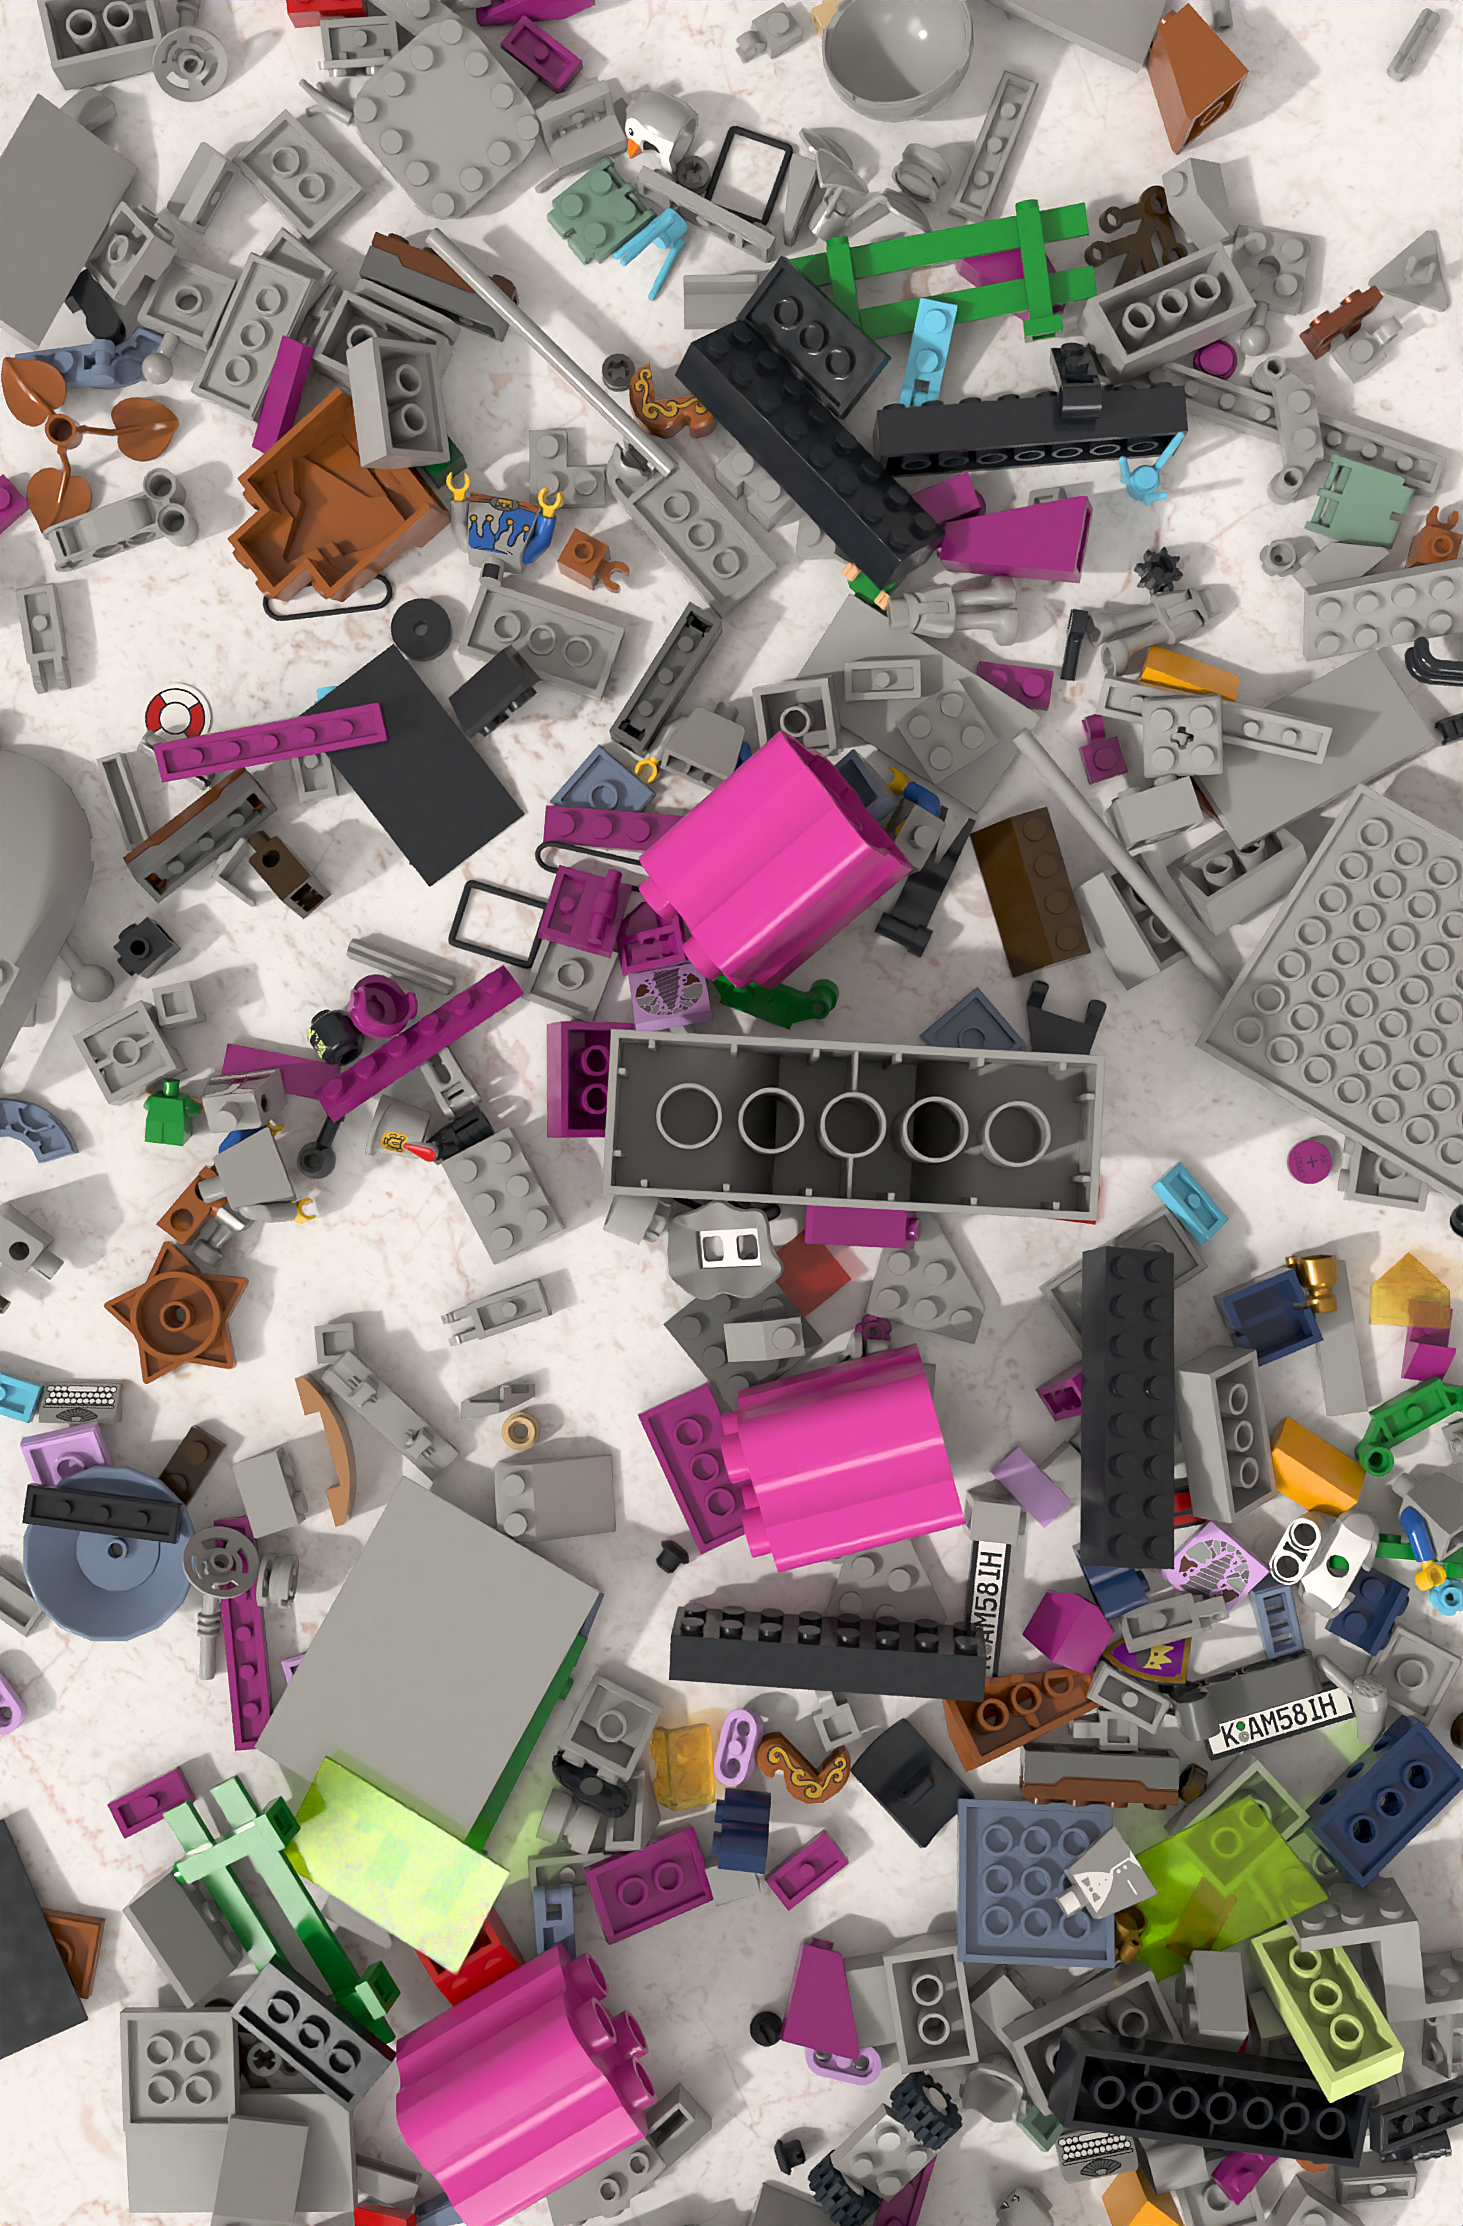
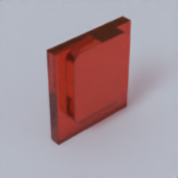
[775,1229,851,1317]

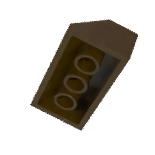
[969,806,1091,978]

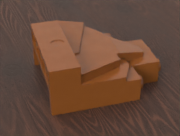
[227,387,451,602]

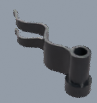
[874,805,976,958]

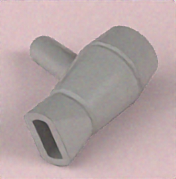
[1314,1655,1388,1744]

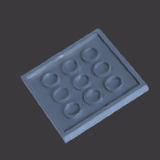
[957,1799,1115,1969]

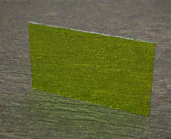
[283,1755,511,1975]
[1122,1795,1329,1983]

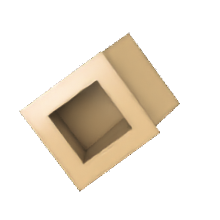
[811,0,841,40]

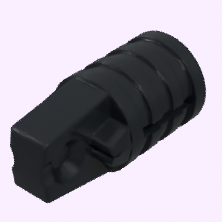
[426,1105,496,1165]
[1379,2130,1452,2165]

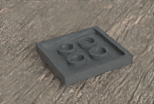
[663,1252,823,1411]

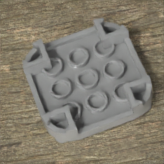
[353,19,539,220]

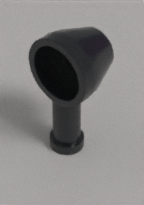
[297,1113,346,1179]

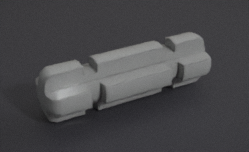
[1387,8,1440,82]

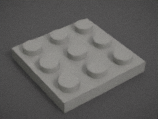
[120,2007,241,2132]

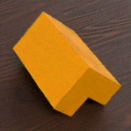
[1138,645,1240,702]
[1270,1416,1366,1517]
[1101,2166,1185,2226]

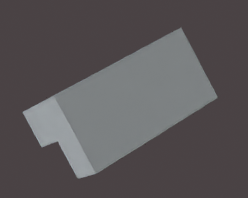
[639,2083,712,2194]

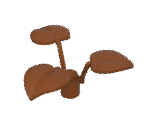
[1,357,179,534]

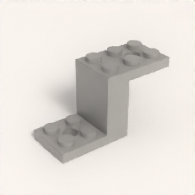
[1279,1877,1463,2024]

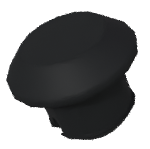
[656,1540,689,1573]
[750,2011,782,2047]
[774,2139,806,2175]

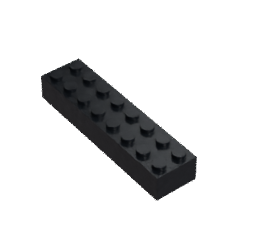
[675,319,946,591]
[872,382,1188,478]
[1080,1246,1174,1569]
[669,1603,987,1702]
[1047,2027,1375,2168]

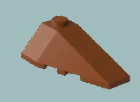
[942,1668,1101,1772]

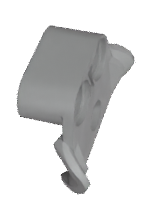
[1269,1509,1380,1619]

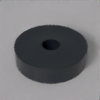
[391,598,453,661]

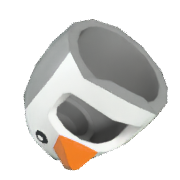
[625,91,698,175]

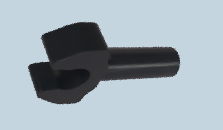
[1060,609,1088,681]

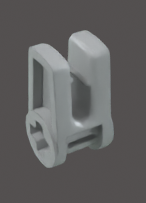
[419,1045,483,1120]

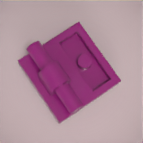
[538,865,632,959]

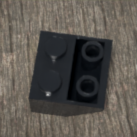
[448,645,541,739]

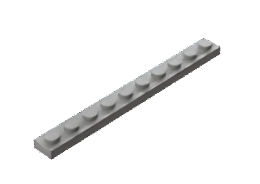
[1087,342,1447,498]

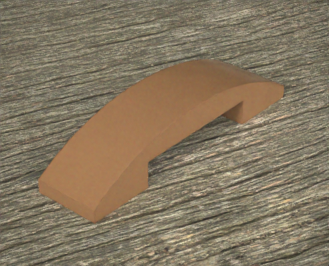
[295,1373,356,1527]

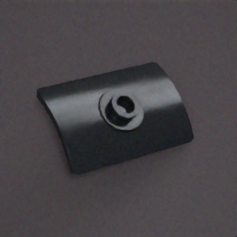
[850,1718,975,1848]

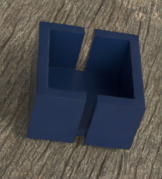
[1213,1267,1324,1367]

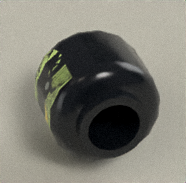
[307,1009,364,1066]

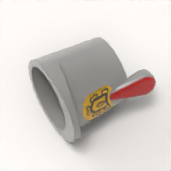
[365,1094,439,1162]

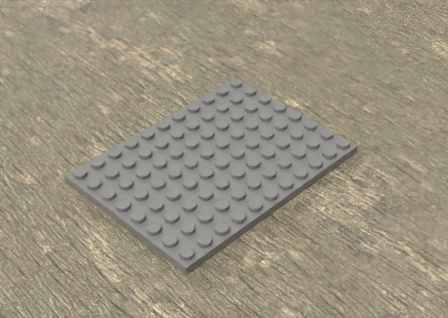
[1195,782,1463,1205]

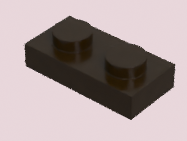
[158,1425,227,1508]

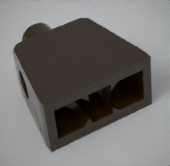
[247,830,332,919]

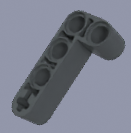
[1169,1649,1323,1741]

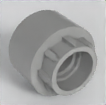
[603,1194,674,1245]

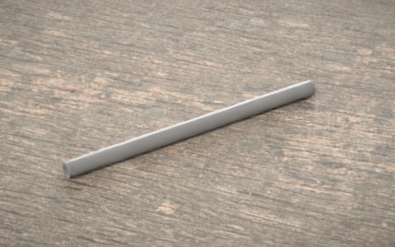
[425,228,680,479]
[1012,727,1234,999]

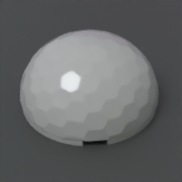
[822,0,974,123]

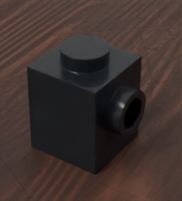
[113,917,181,979]

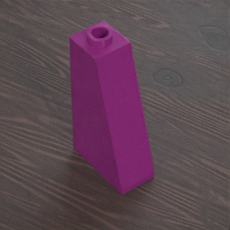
[937,496,1093,583]

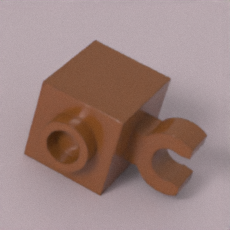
[1405,506,1463,569]
[557,528,630,593]

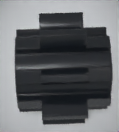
[1134,547,1183,596]

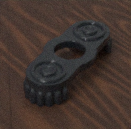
[552,1750,632,1818]

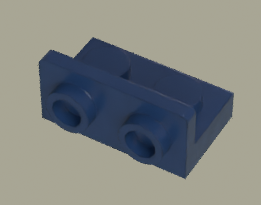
[1325,1567,1410,1657]

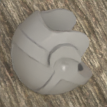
[959,2052,1032,2123]

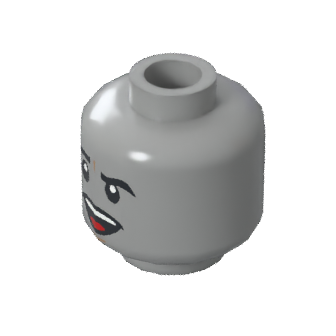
[996,2186,1054,2226]

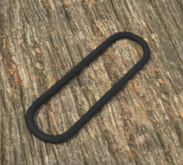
[263,574,392,621]
[535,841,643,892]

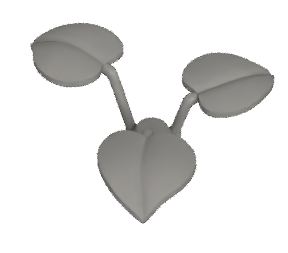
[799,128,933,242]

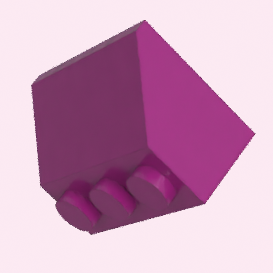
[547,1021,634,1138]

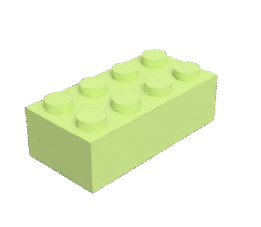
[1250,1924,1404,2103]

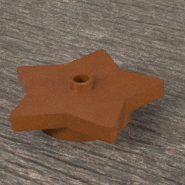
[104,1241,249,1384]

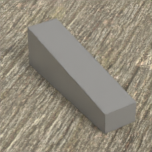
[96,752,150,850]
[356,2154,422,2212]

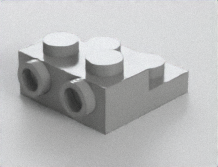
[84,200,178,306]
[1338,1136,1429,1212]
[558,1674,663,1785]

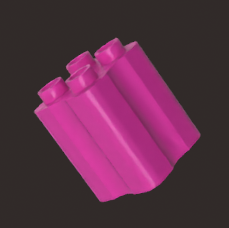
[638,730,913,990]
[720,1343,966,1573]
[396,1943,657,2226]

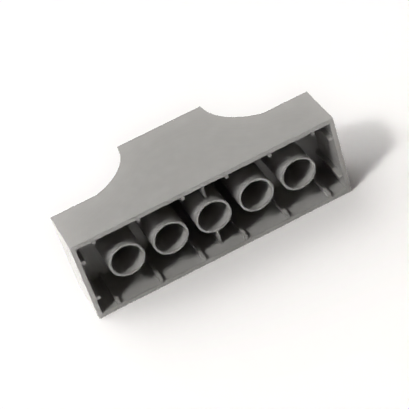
[602,1029,1105,1221]

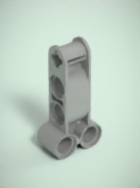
[43,468,199,572]

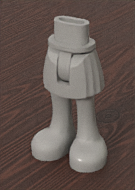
[887,575,1019,646]
[1086,587,1221,677]

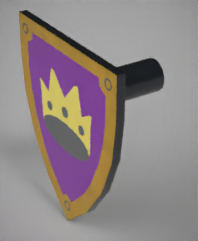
[1101,1637,1192,1694]

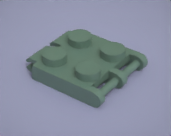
[546,157,657,266]
[1304,454,1414,549]

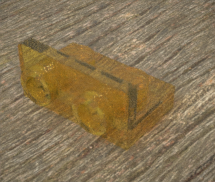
[650,1723,716,1811]

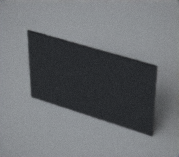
[298,644,524,887]
[0,1819,89,2060]

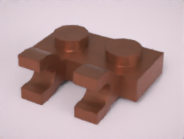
[1299,285,1383,360]

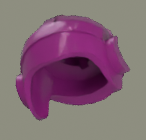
[347,974,418,1039]

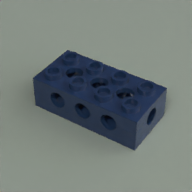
[1300,1715,1463,1888]

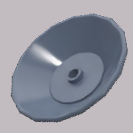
[23,1466,197,1641]

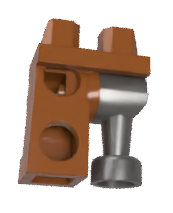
[156,1164,255,1268]

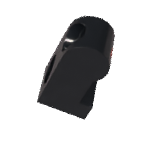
[64,268,126,346]

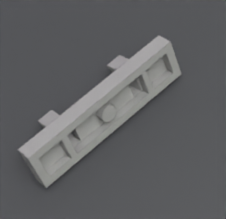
[321,1349,459,1482]

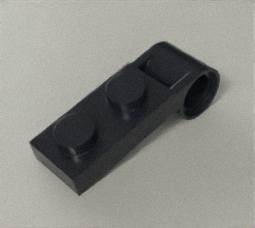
[1050,343,1102,420]

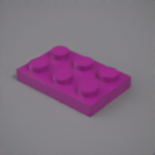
[583,1823,714,1945]

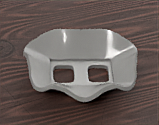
[667,1200,784,1300]

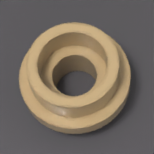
[502,1412,540,1450]

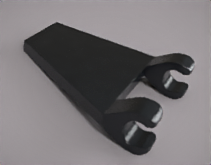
[1026,980,1107,1055]

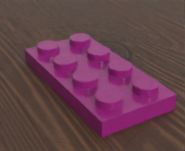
[638,1382,752,1554]

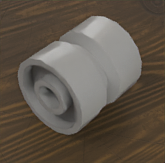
[536,1788,601,1855]

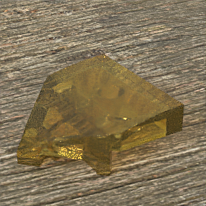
[1369,1252,1451,1329]

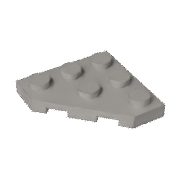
[864,1211,985,1344]
[826,1539,947,1624]

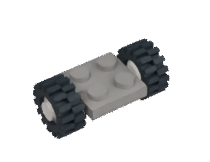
[808,2071,963,2226]

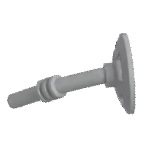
[152,0,228,102]
[182,1526,260,1680]

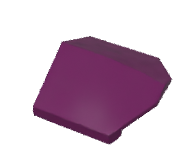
[616,902,689,975]
[1022,1590,1115,1676]

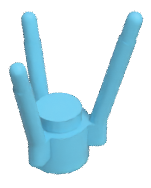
[613,208,688,301]
[1119,431,1184,506]

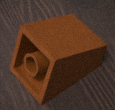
[1146,3,1249,155]

